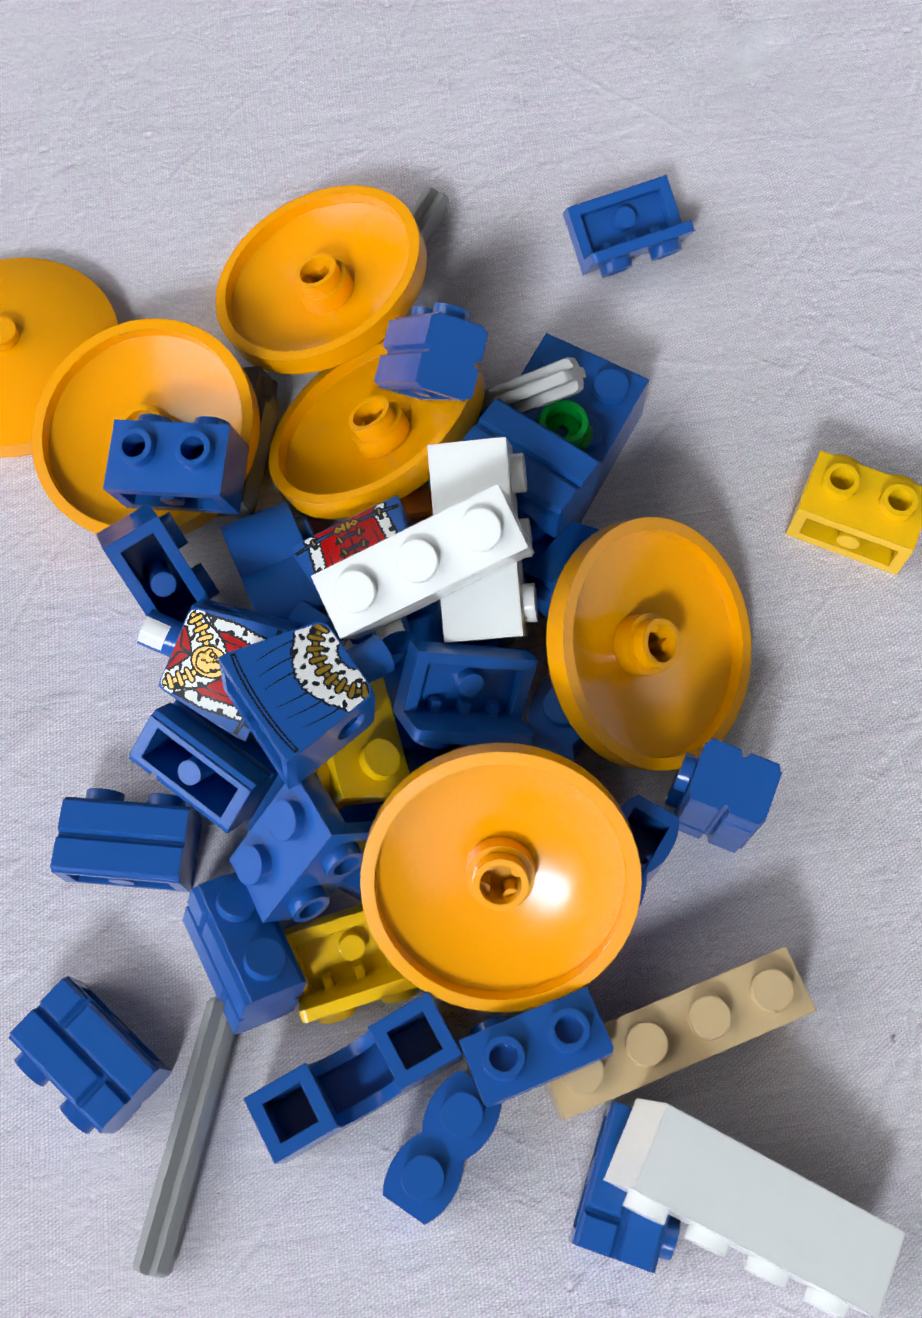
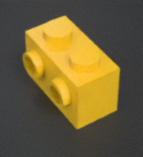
[786,450,922,575]

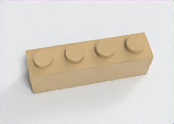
[545,946,817,1121]

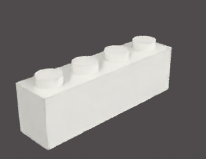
[604,1098,906,1318]

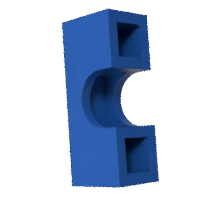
[243,992,463,1164]

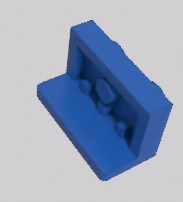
[563,175,695,278]
[393,640,538,749]
[229,771,373,923]
[459,986,613,1108]

